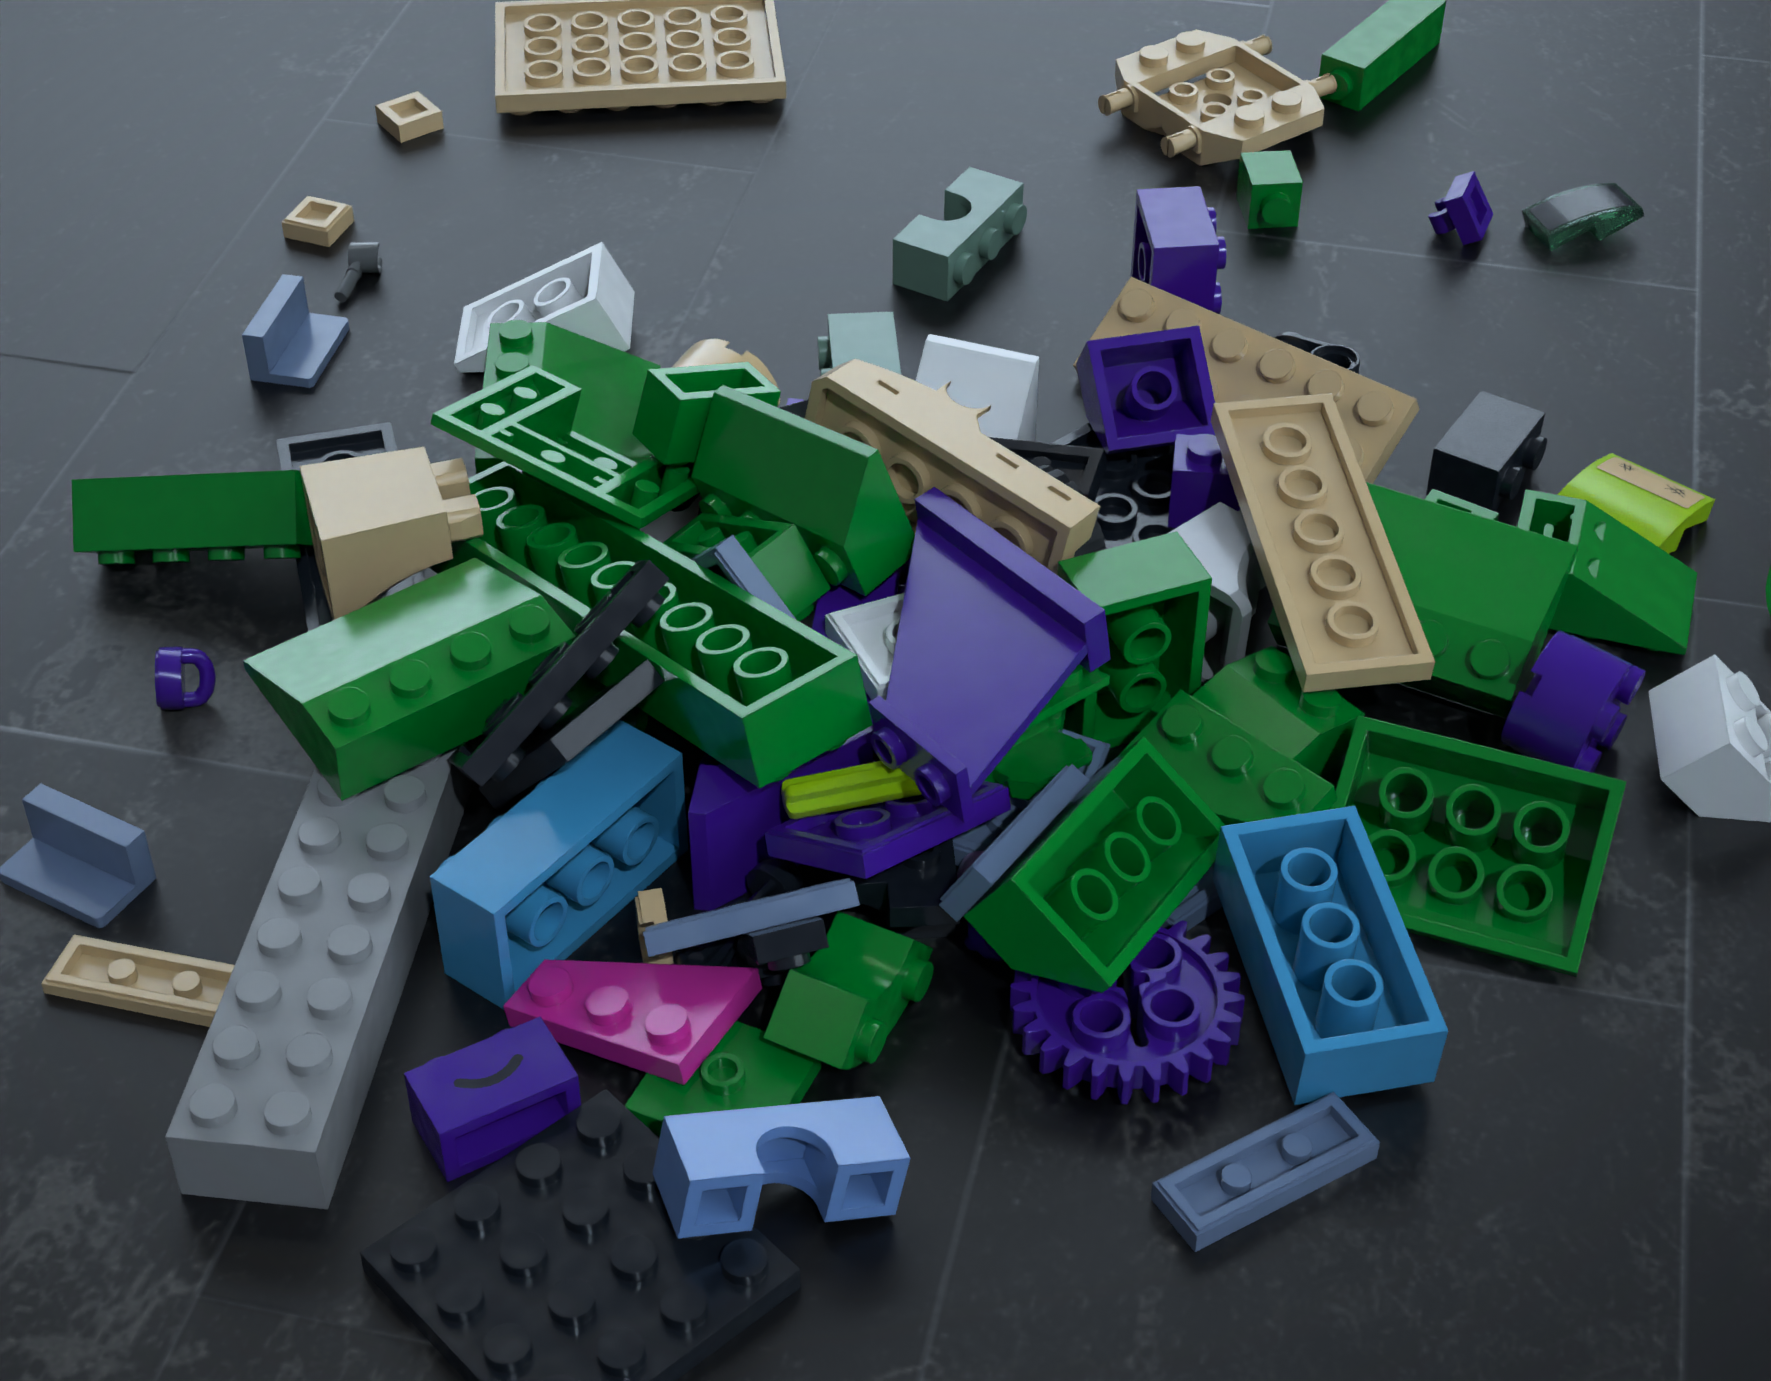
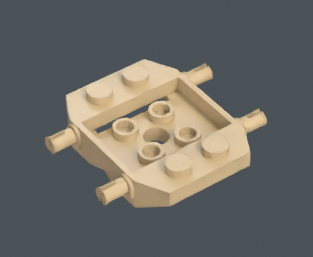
[1098,29,1337,166]

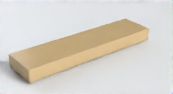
[41,935,235,1027]

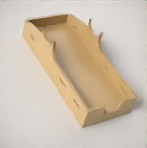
[805,359,1100,575]

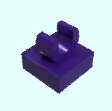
[1428,171,1493,245]

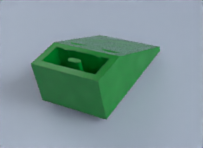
[1517,489,1697,655]

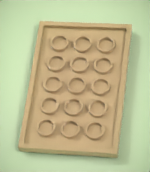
[495,0,786,116]

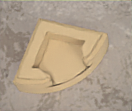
[635,888,674,964]

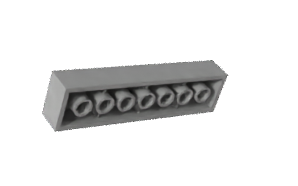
[165,745,472,1210]

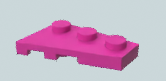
[503,959,762,1085]

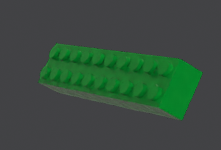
[429,461,873,788]

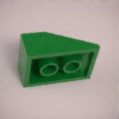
[1192,646,1365,783]

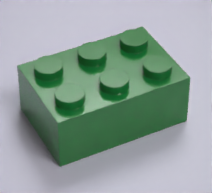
[1057,531,1212,748]

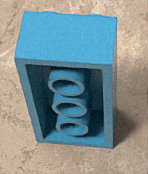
[430,719,688,1010]
[1212,806,1448,1105]

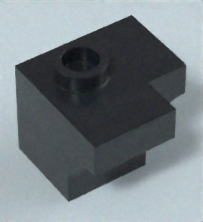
[850,838,960,939]

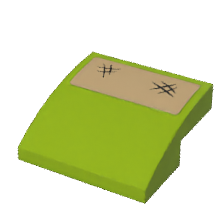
[1557,453,1715,554]

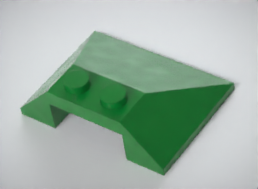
[431,365,699,529]

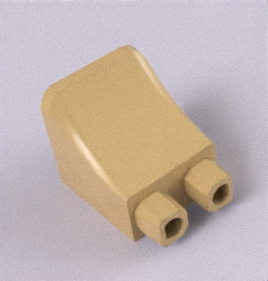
[299,447,484,621]

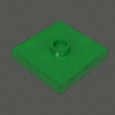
[625,1021,822,1137]

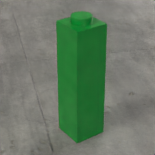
[1319,0,1446,112]

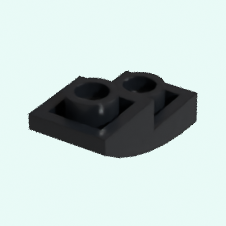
[736,917,829,987]

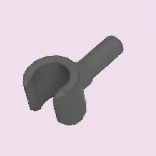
[334,242,383,302]

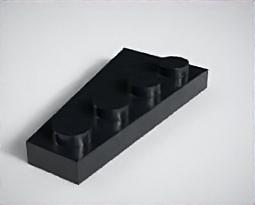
[447,560,669,787]

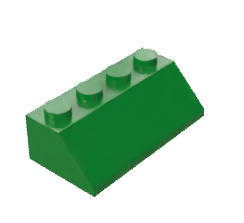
[691,385,915,596]
[72,470,313,565]
[964,736,1225,993]

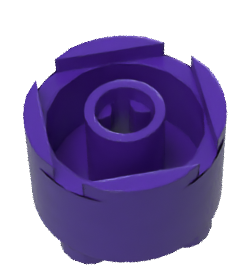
[1501,630,1646,773]

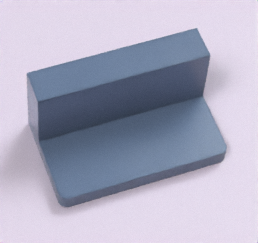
[242,274,349,388]
[0,783,156,928]

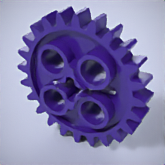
[1010,920,1245,1104]

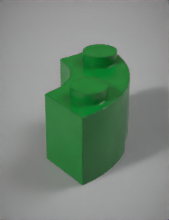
[763,911,933,1070]

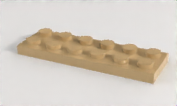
[1073,277,1419,484]
[1211,393,1435,692]

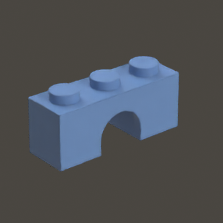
[652,1096,910,1239]

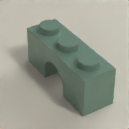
[892,167,1027,301]

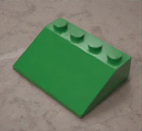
[475,320,660,474]
[1267,482,1578,718]
[243,558,577,801]
[1330,715,1627,977]

